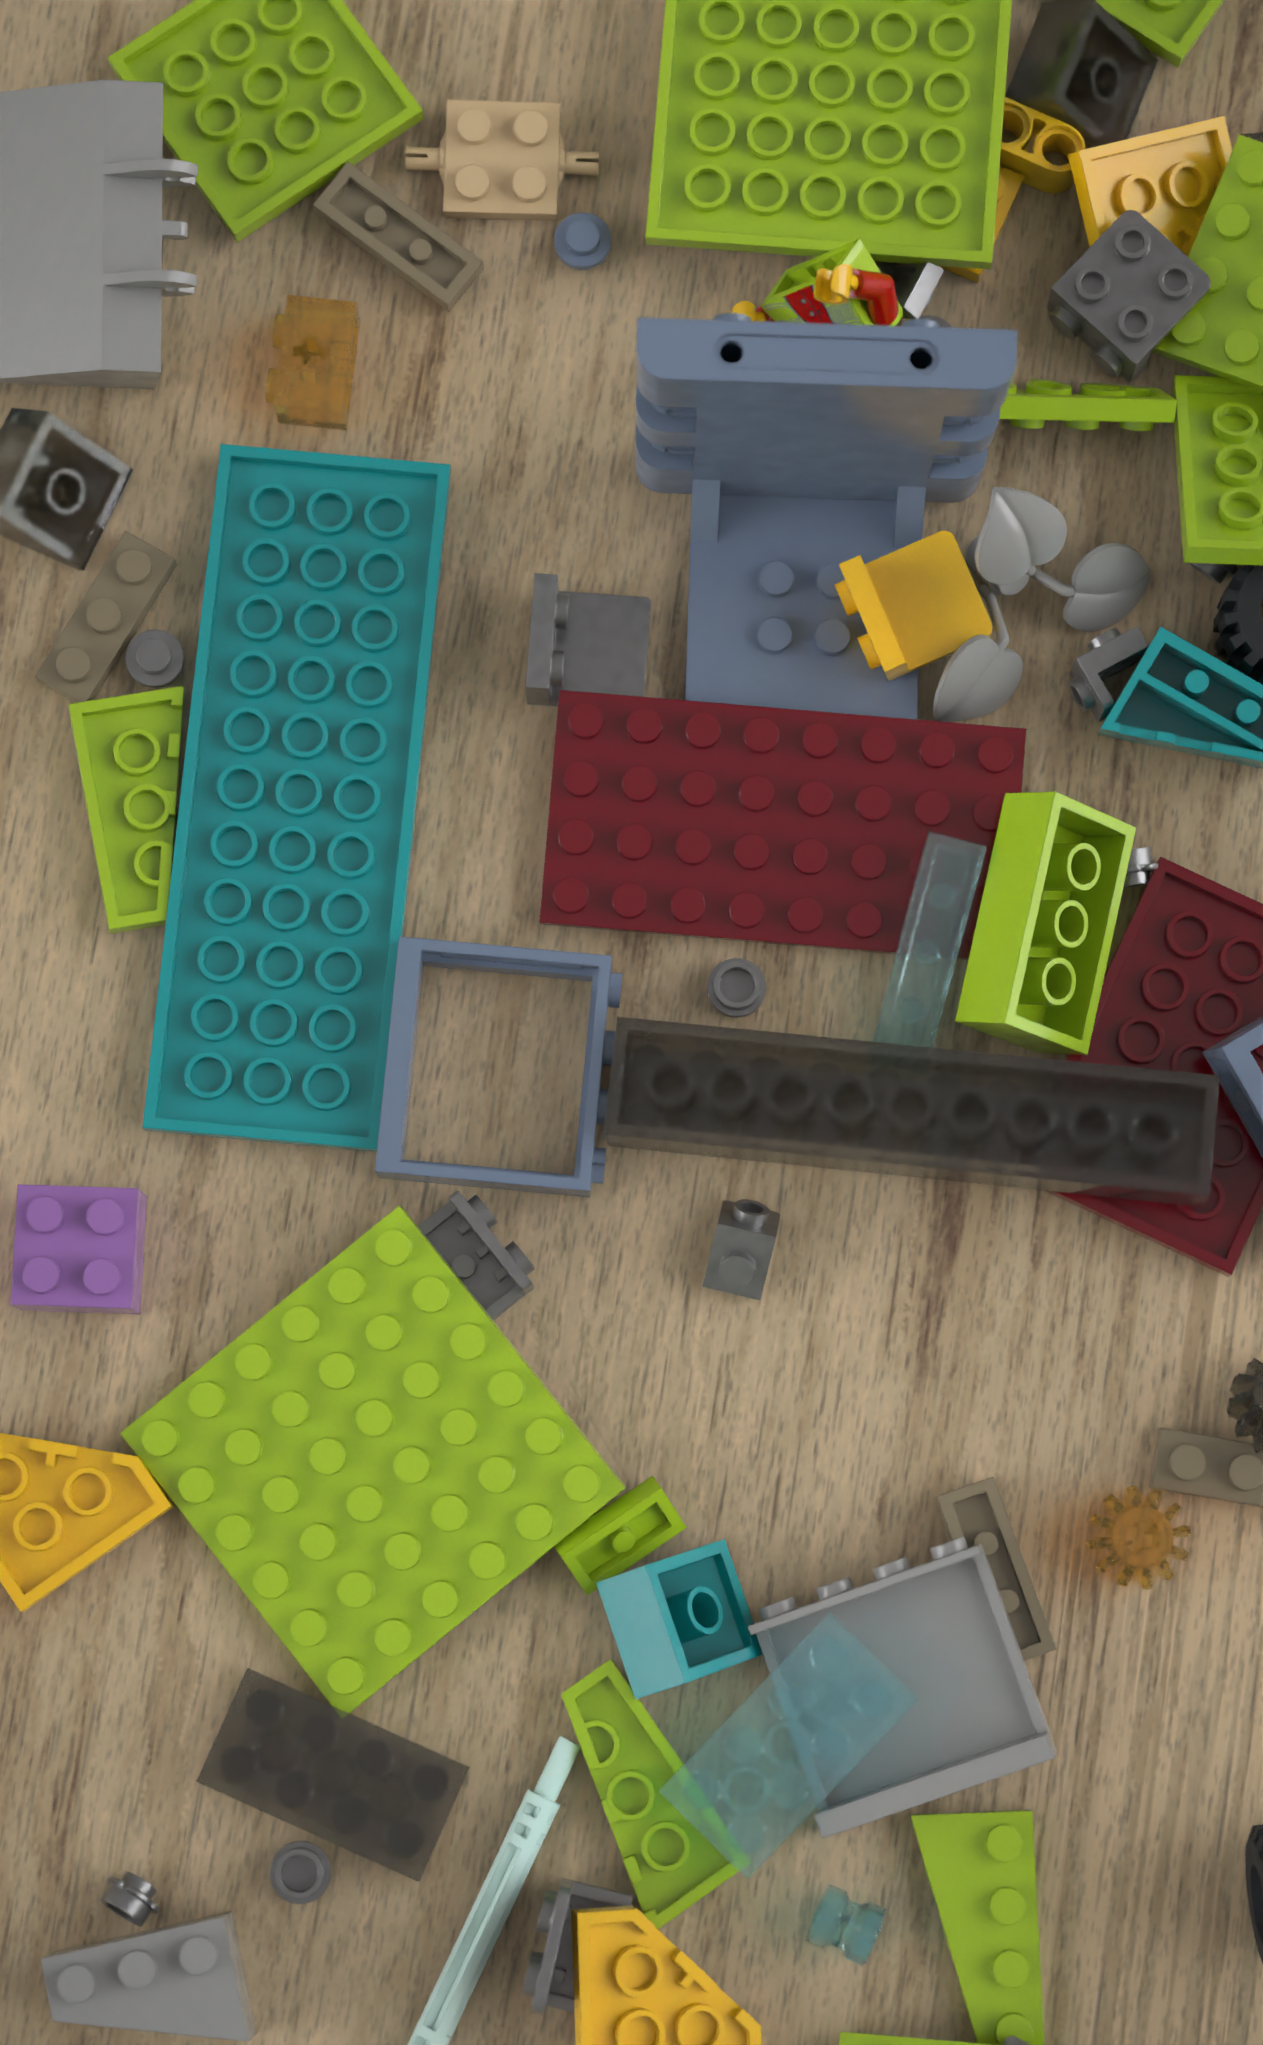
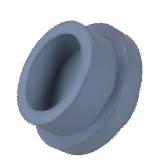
[554,213,611,270]

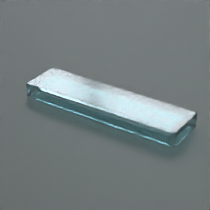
[867,830,987,1075]

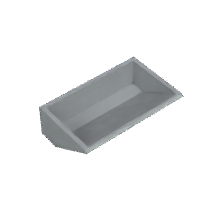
[0,79,198,389]

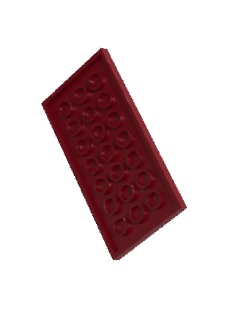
[539,690,1027,960]

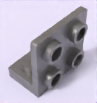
[525,573,651,707]

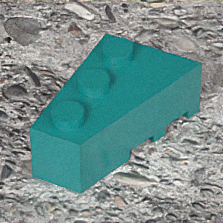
[1098,627,1263,769]

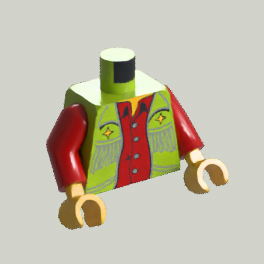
[725,239,903,326]

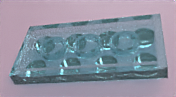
[659,1612,919,1880]

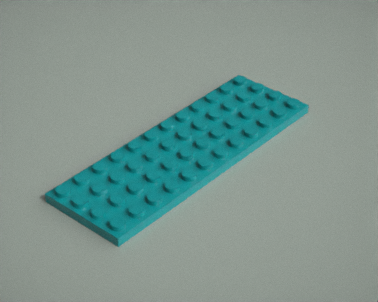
[142,444,451,1152]

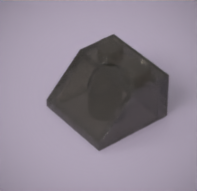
[1005,0,1158,149]
[0,408,133,571]

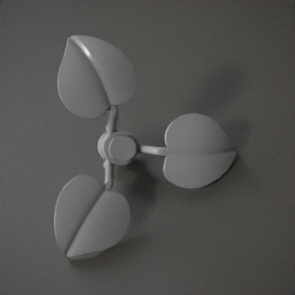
[933,487,1151,722]

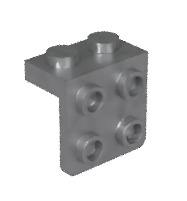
[1047,210,1211,384]
[522,1878,633,2014]

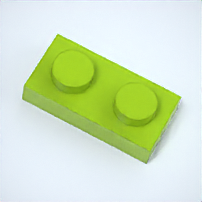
[554,1475,687,1596]

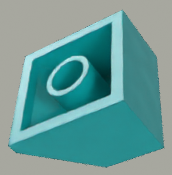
[596,1539,763,1700]

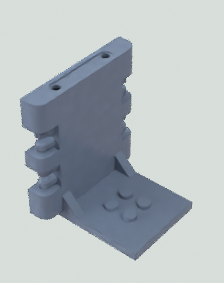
[635,313,1017,719]

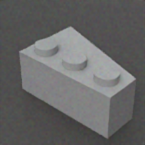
[41,1911,256,2042]

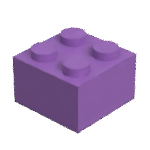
[10,1184,147,1315]

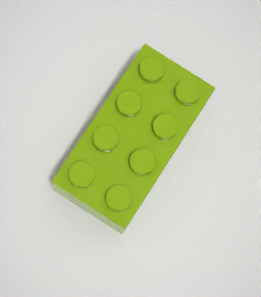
[955,791,1136,1055]

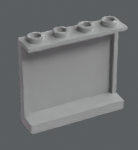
[748,1537,1057,1839]

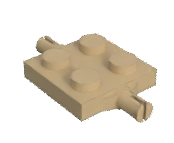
[405,100,599,221]

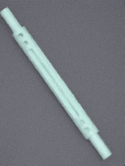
[407,1736,581,2045]

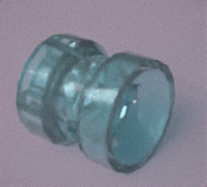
[806,1884,886,1966]

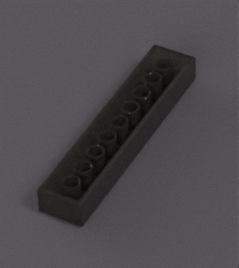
[603,1017,1220,1207]

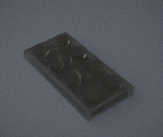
[196,1668,470,1882]

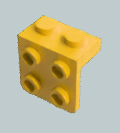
[834,530,993,681]

